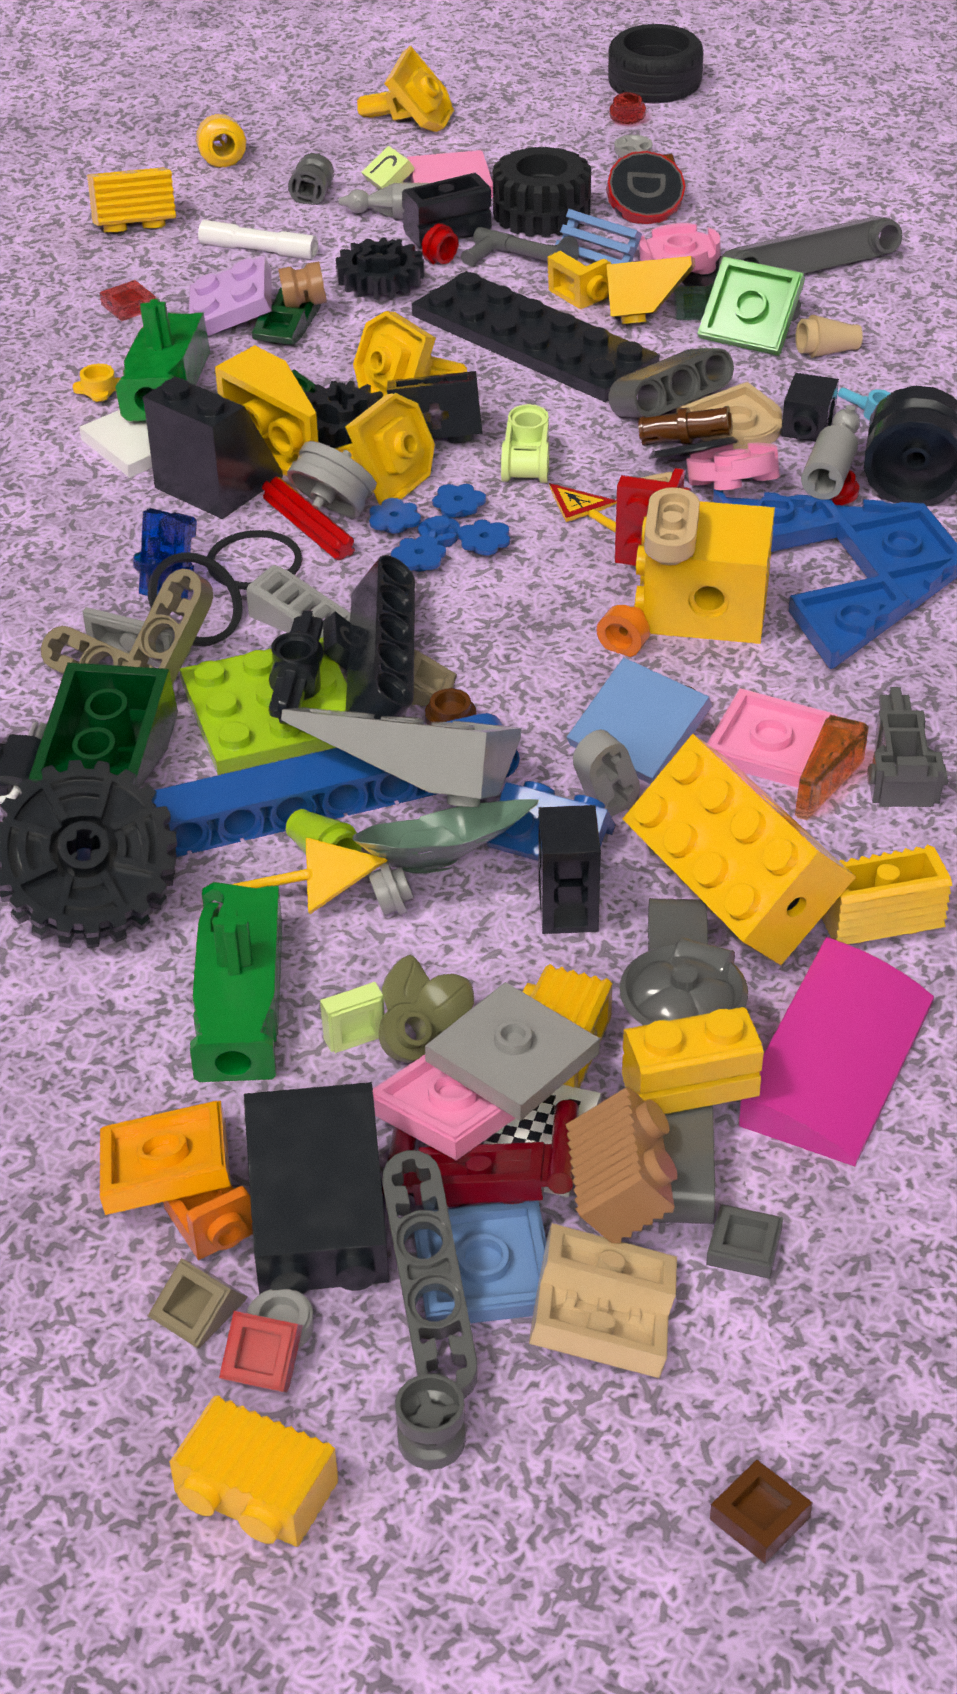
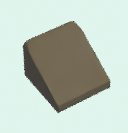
[412,649,457,706]
[147,1258,248,1349]

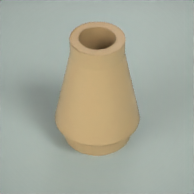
[795,315,863,358]

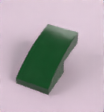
[252,287,321,345]

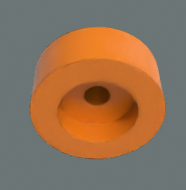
[596,605,650,657]

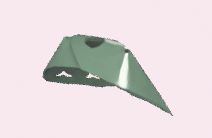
[352,799,539,873]

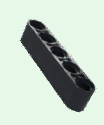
[345,555,415,720]

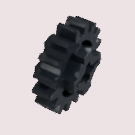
[335,237,425,299]
[304,381,384,449]

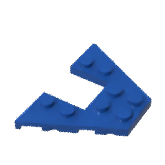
[713,489,957,669]

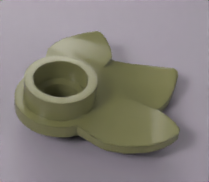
[379,955,474,1063]

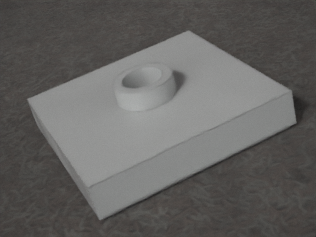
[425,982,600,1121]

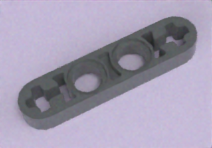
[382,1150,477,1399]

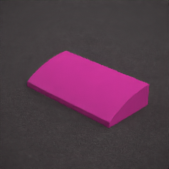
[739,937,934,1166]

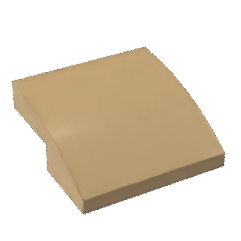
[529,1223,677,1378]

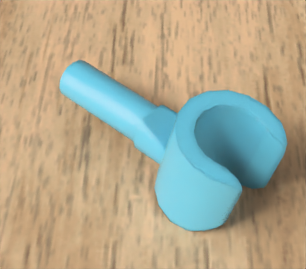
[838,387,891,420]

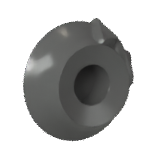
[619,937,748,1025]

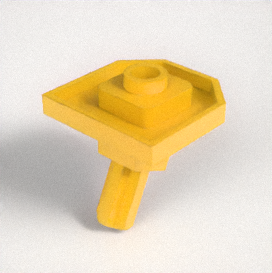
[357,45,454,132]
[353,311,467,396]
[335,393,435,505]

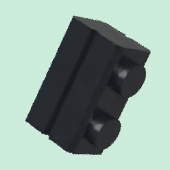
[402,172,492,247]

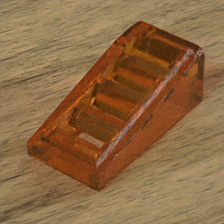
[795,714,869,820]

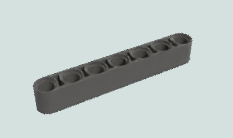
[648,898,715,1224]

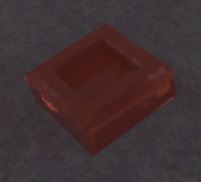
[99,280,156,322]

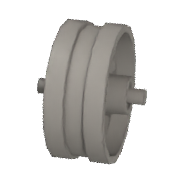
[287,441,377,518]

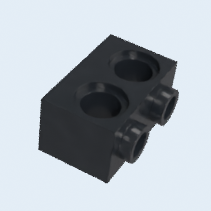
[538,805,601,934]

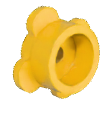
[72,363,120,402]

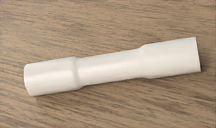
[198,220,318,260]

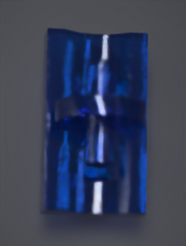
[133,508,197,599]

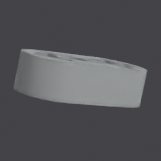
[573,729,640,817]

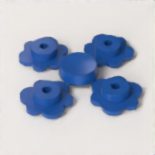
[369,484,510,571]

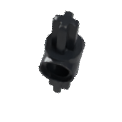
[268,610,324,724]

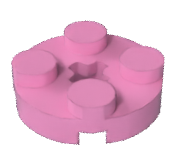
[639,223,721,274]
[686,443,780,490]

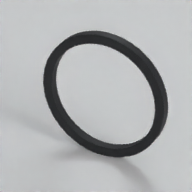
[207,530,302,590]
[148,552,242,646]

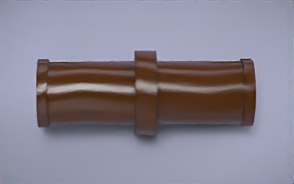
[638,406,733,446]

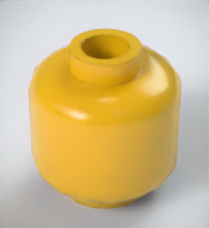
[196,114,247,167]

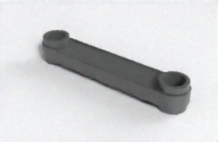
[719,216,903,273]

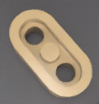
[644,488,700,565]

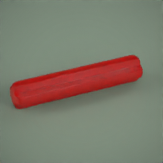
[262,477,355,560]

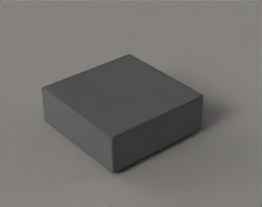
[706,1204,783,1279]

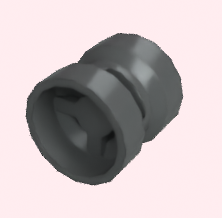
[288,153,335,205]
[395,1373,466,1470]

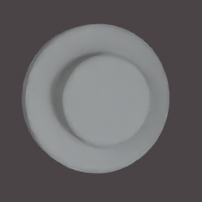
[368,861,414,915]

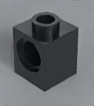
[781,372,839,442]

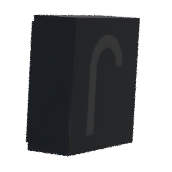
[323,611,351,670]

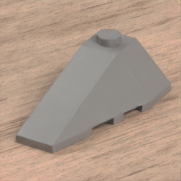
[281,708,522,807]

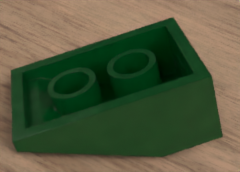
[29,662,178,789]

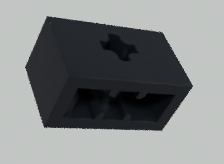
[387,371,483,443]

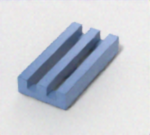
[555,209,642,264]

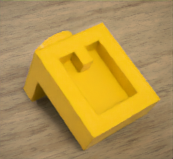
[547,251,611,310]

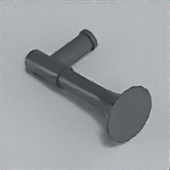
[461,227,579,267]

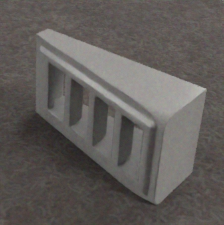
[246,565,350,638]

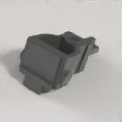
[867,687,948,807]

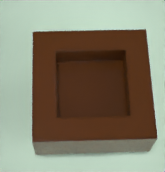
[710,1459,812,1564]

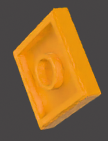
[100,1100,231,1215]

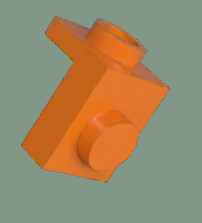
[163,1185,253,1260]

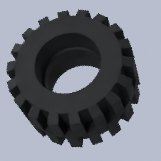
[493,147,591,237]

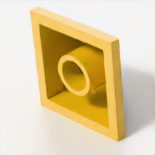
[606,256,696,324]

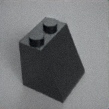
[143,376,283,519]
[244,1082,389,1295]

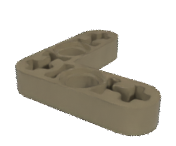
[41,569,214,685]

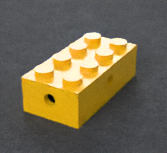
[622,733,856,965]

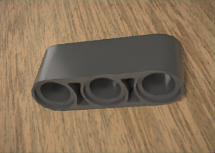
[608,348,734,418]

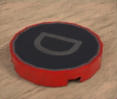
[606,151,686,224]

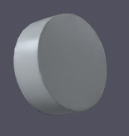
[247,1289,314,1349]

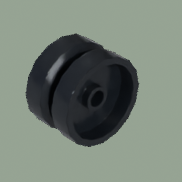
[863,385,957,506]

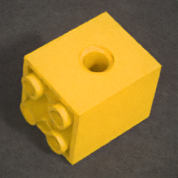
[634,501,775,644]

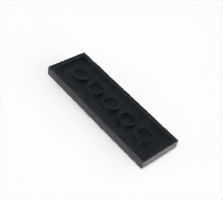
[412,271,660,402]

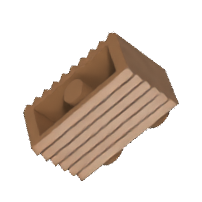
[566,1087,677,1244]

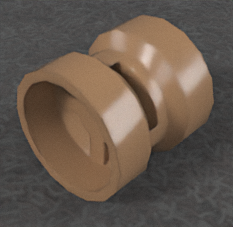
[278,261,327,308]

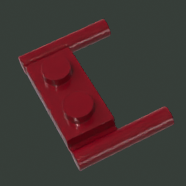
[382,1100,579,1207]

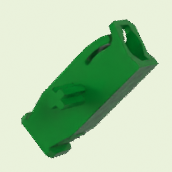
[115,299,210,421]
[190,882,283,1082]

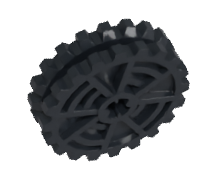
[0,760,177,948]

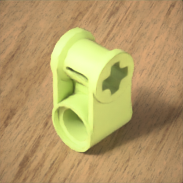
[501,404,549,483]

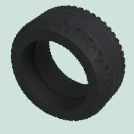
[608,24,704,103]

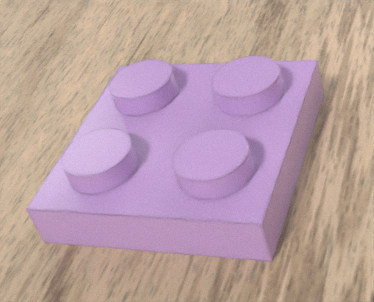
[189,255,271,336]

